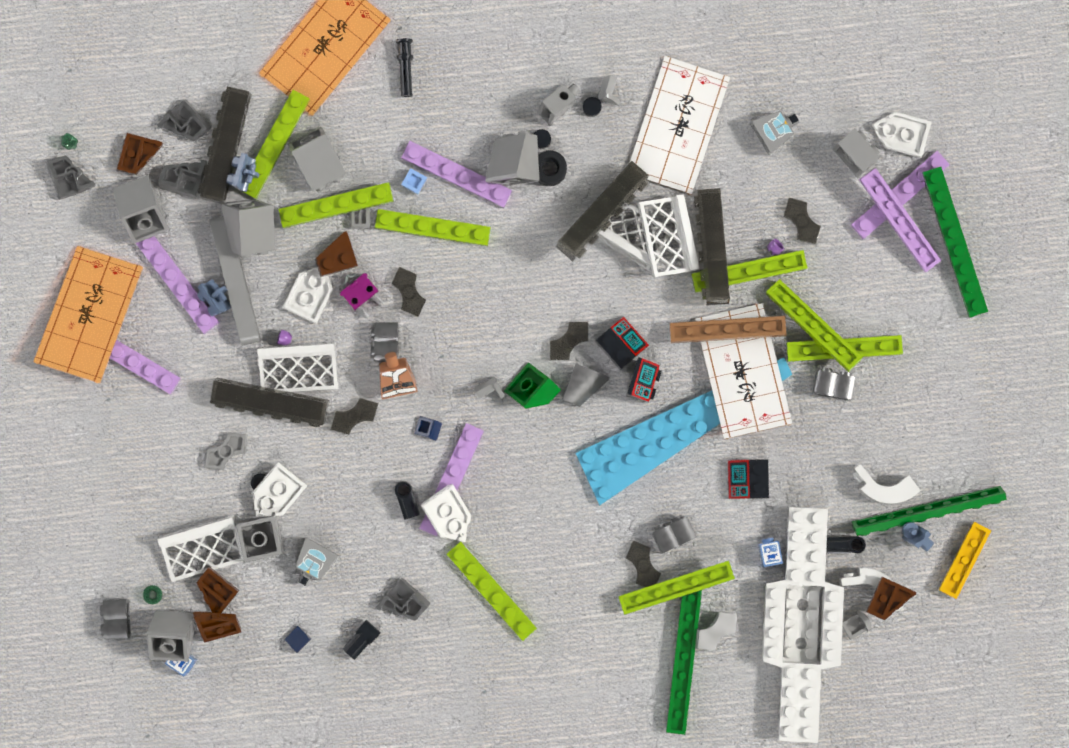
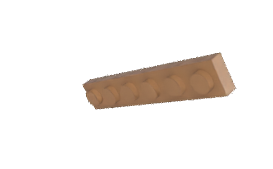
[670,316,786,344]

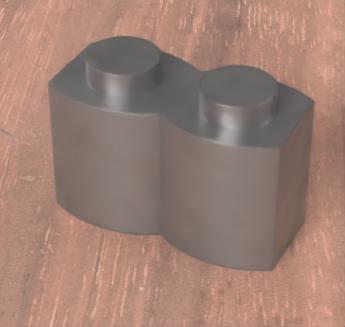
[371,322,399,362]
[812,368,856,401]
[651,515,697,554]
[100,599,131,639]

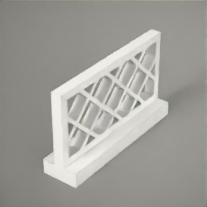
[584,191,673,271]
[637,194,700,278]
[257,342,338,394]
[157,515,243,582]

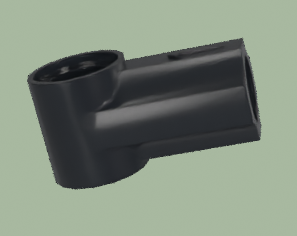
[394,481,420,520]
[827,536,866,554]
[343,620,381,660]

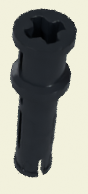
[396,38,414,97]

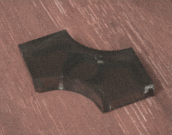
[783,198,821,245]
[392,267,426,318]
[550,322,588,361]
[331,398,379,435]
[626,540,661,587]

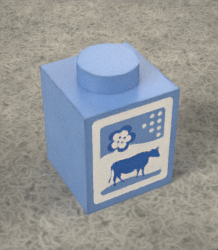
[758,538,783,567]
[165,655,198,677]

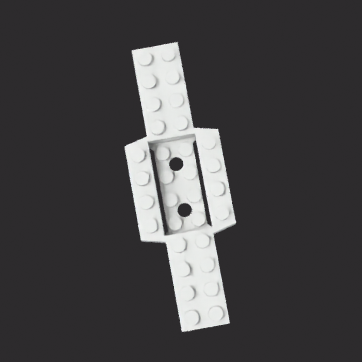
[762,507,844,743]

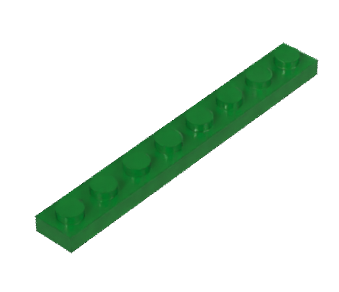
[922,166,988,318]
[851,486,1007,536]
[666,590,702,735]

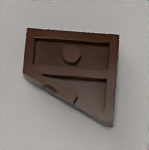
[117,133,163,175]
[315,231,358,277]
[196,567,240,613]
[866,577,917,620]
[193,612,242,643]

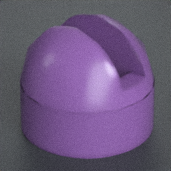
[767,238,784,255]
[277,329,292,346]

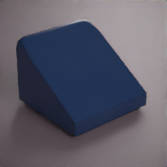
[414,416,442,441]
[284,626,311,653]

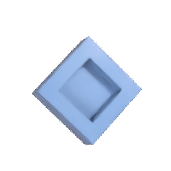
[401,168,427,195]

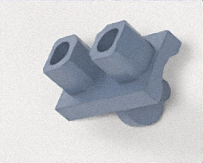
[226,153,259,192]
[197,279,231,316]
[902,522,934,552]

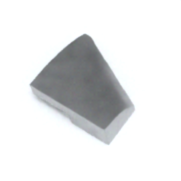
[157,100,212,141]
[47,155,95,200]
[158,160,207,199]
[562,364,610,407]
[375,578,430,621]

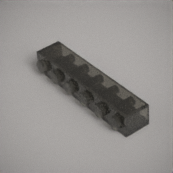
[198,86,252,204]
[556,161,649,262]
[694,188,730,306]
[210,377,329,427]

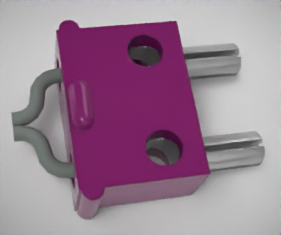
[340,273,385,319]

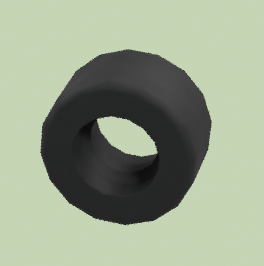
[538,150,567,186]

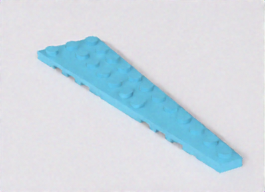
[575,357,792,506]

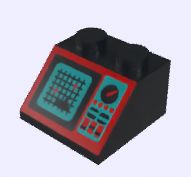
[595,317,649,371]
[626,357,662,403]
[728,459,769,499]

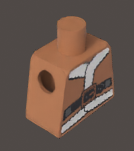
[379,352,418,399]

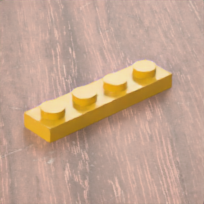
[938,522,991,599]

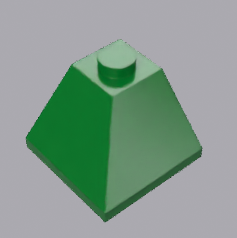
[504,362,561,409]

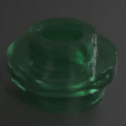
[60,133,78,150]
[143,585,163,605]

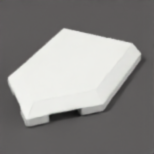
[871,111,931,158]
[282,267,333,324]
[253,462,307,518]
[421,484,471,542]

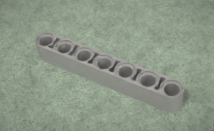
[210,216,261,346]

